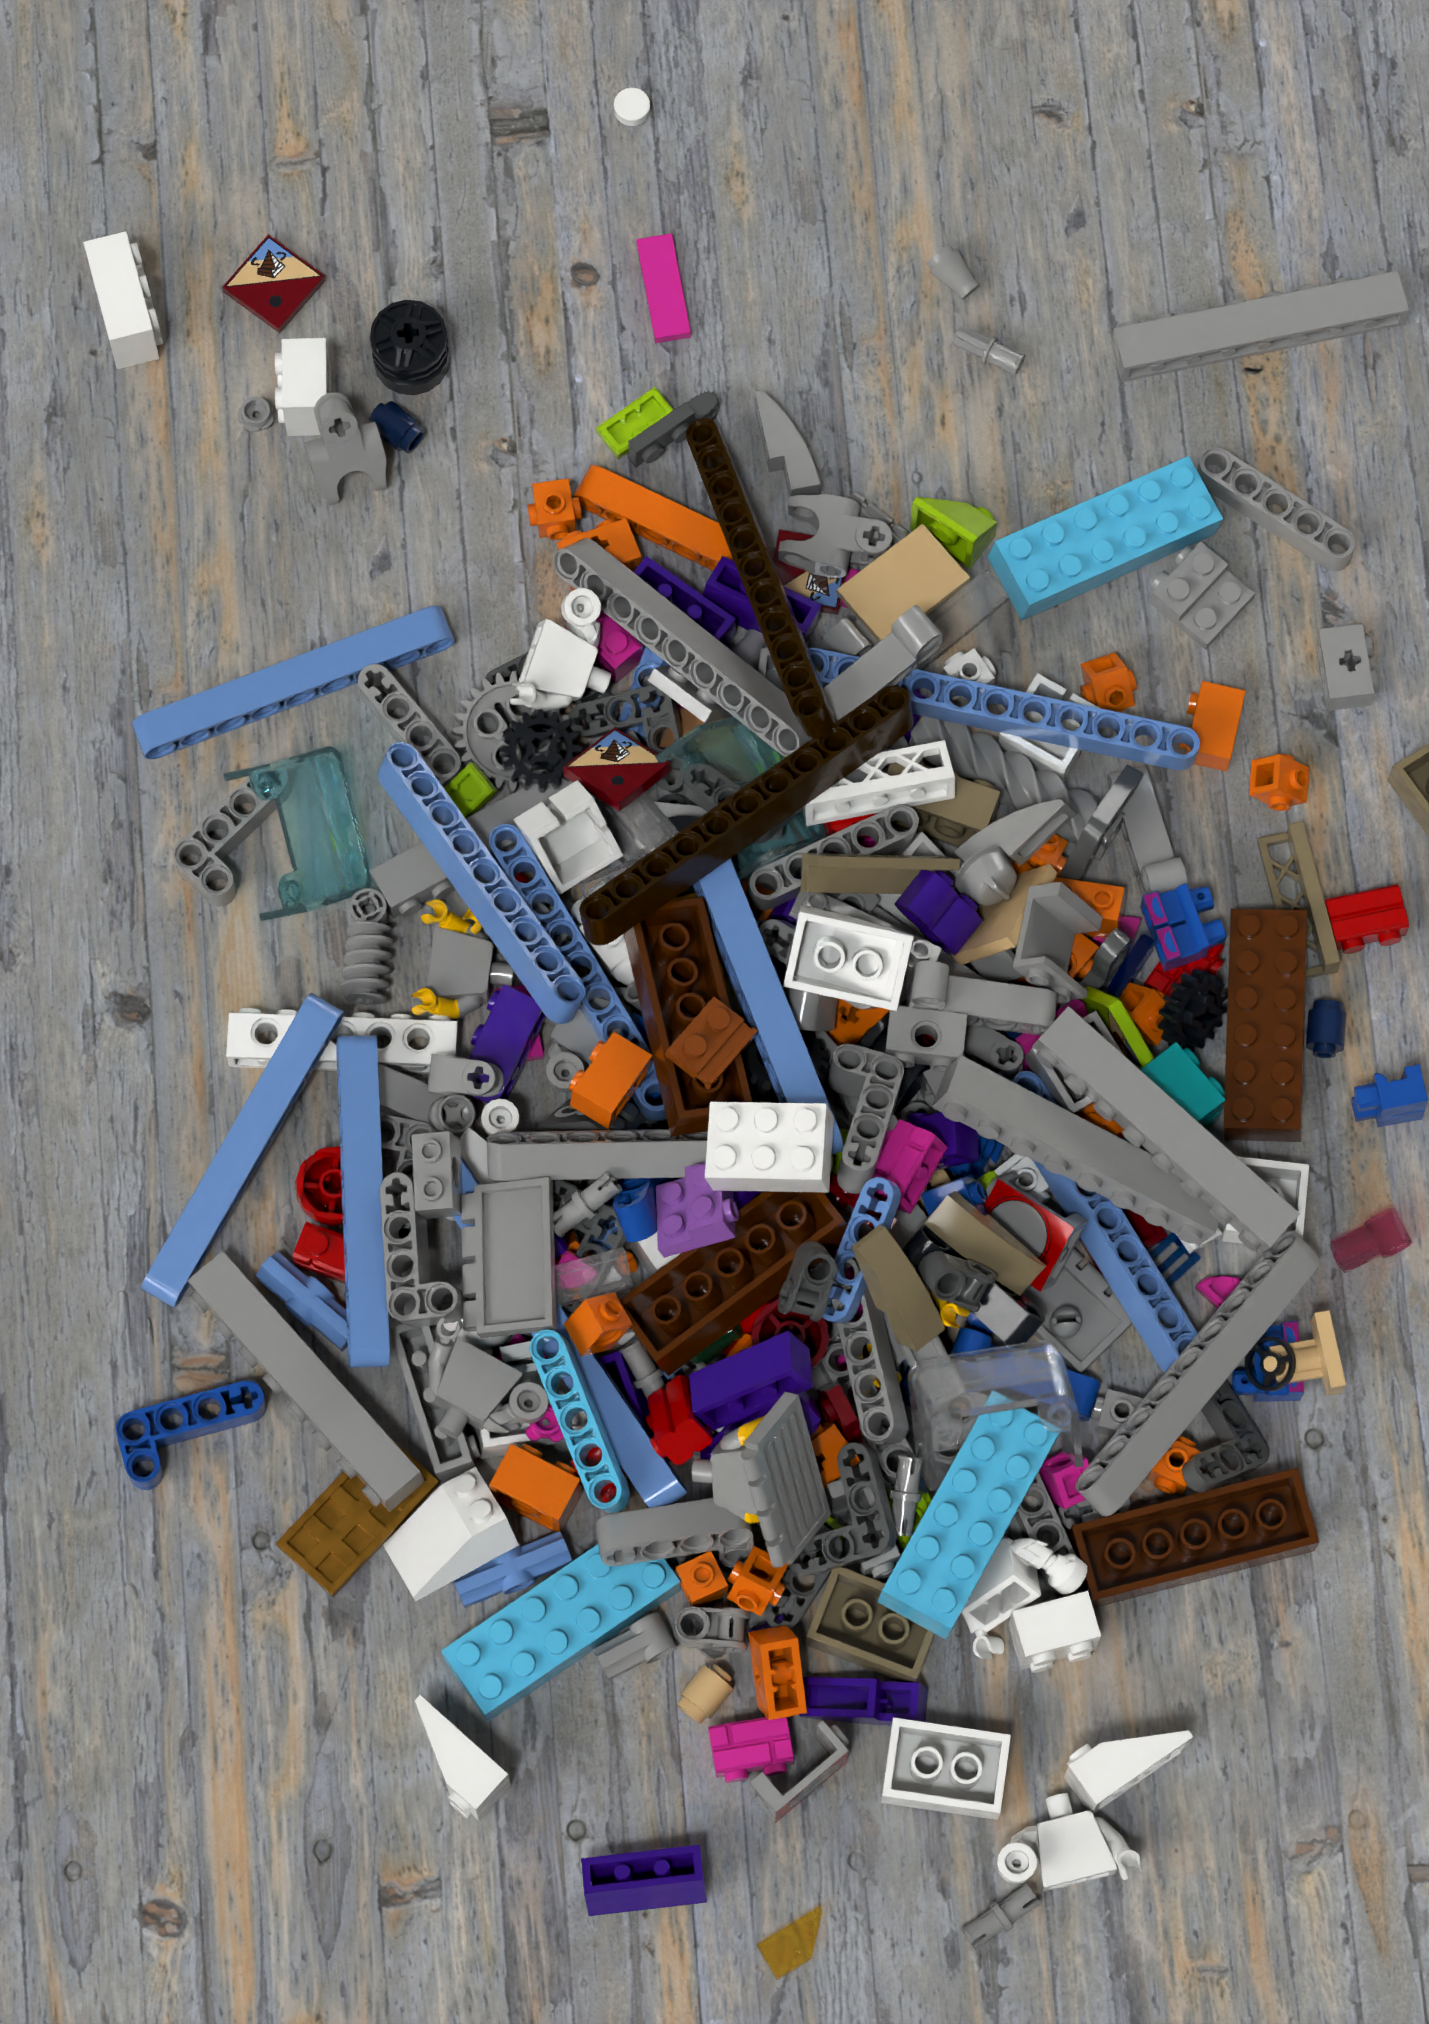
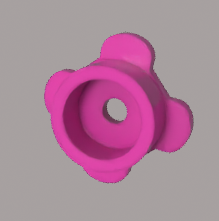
[526,1404,564,1442]

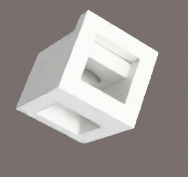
[994,1154,1051,1205]

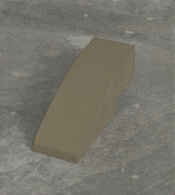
[924,1191,1046,1295]
[851,1225,945,1351]

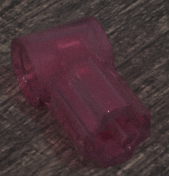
[1329,1208,1413,1273]

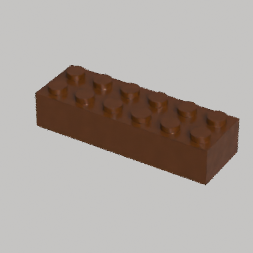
[624,897,752,1137]
[1223,909,1308,1142]
[620,1191,848,1376]
[1069,1468,1320,1608]

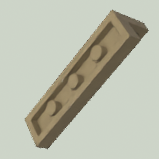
[1257,821,1340,979]
[801,853,960,894]

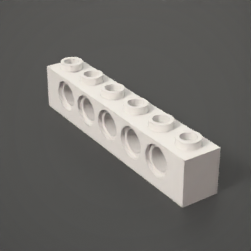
[226,1008,459,1074]

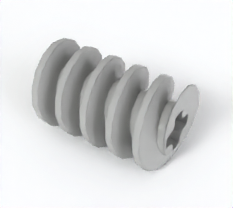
[340,921,393,1005]

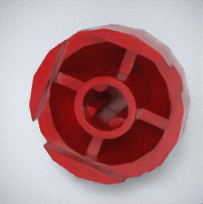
[295,1147,343,1226]

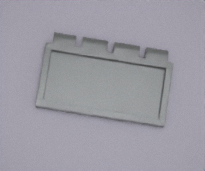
[461,1177,556,1338]
[1023,1248,1132,1374]
[741,1392,831,1568]

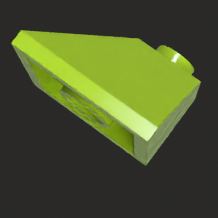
[910,497,997,569]

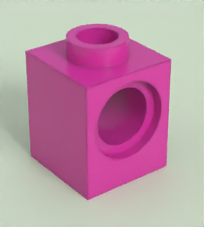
[1039,1449,1089,1509]

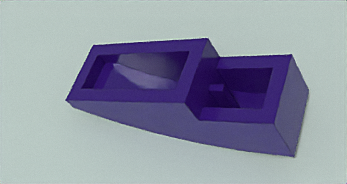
[799,1677,928,1726]

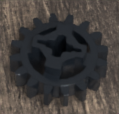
[500,709,582,793]
[1158,969,1228,1052]

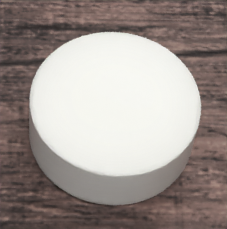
[614,88,650,126]

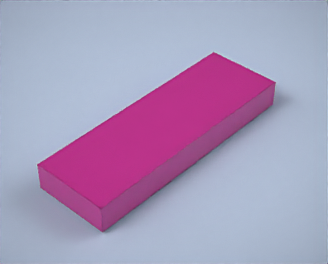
[636,233,691,343]

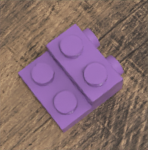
[656,1162,739,1258]

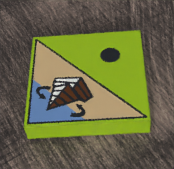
[1081,986,1154,1068]

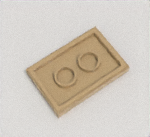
[836,524,970,642]
[952,863,1057,965]

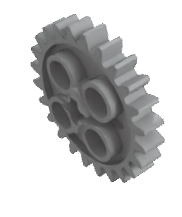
[451,671,573,794]

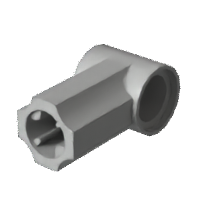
[593,1612,677,1681]

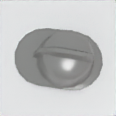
[955,846,1017,906]

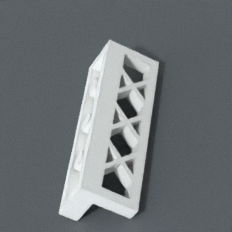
[803,740,955,826]

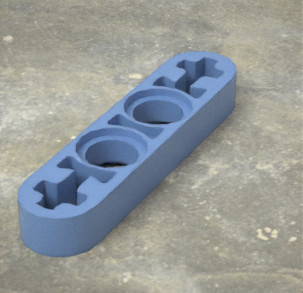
[823,1177,901,1324]

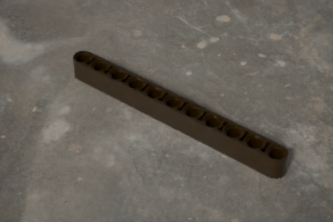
[686,418,836,738]
[579,686,914,946]

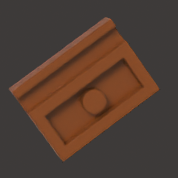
[665,996,758,1090]

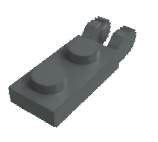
[628,391,718,468]

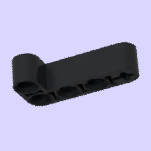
[902,1224,1045,1350]

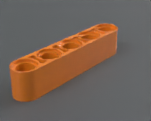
[572,465,734,571]

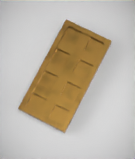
[275,1434,440,1597]

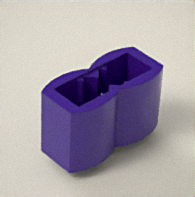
[894,870,983,956]

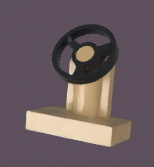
[1245,1310,1346,1396]

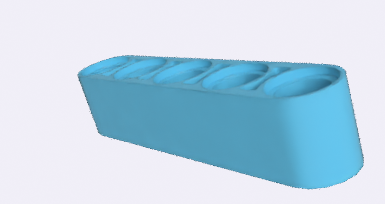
[530,1329,630,1513]

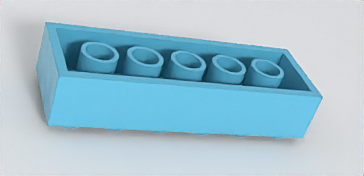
[987,456,1223,621]
[877,1391,1061,1640]
[441,1544,681,1722]

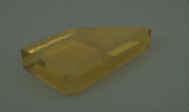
[756,1907,822,1980]

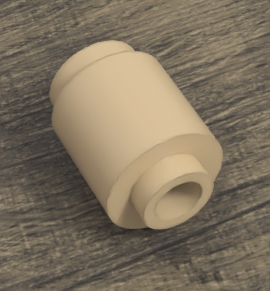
[676,1664,733,1724]

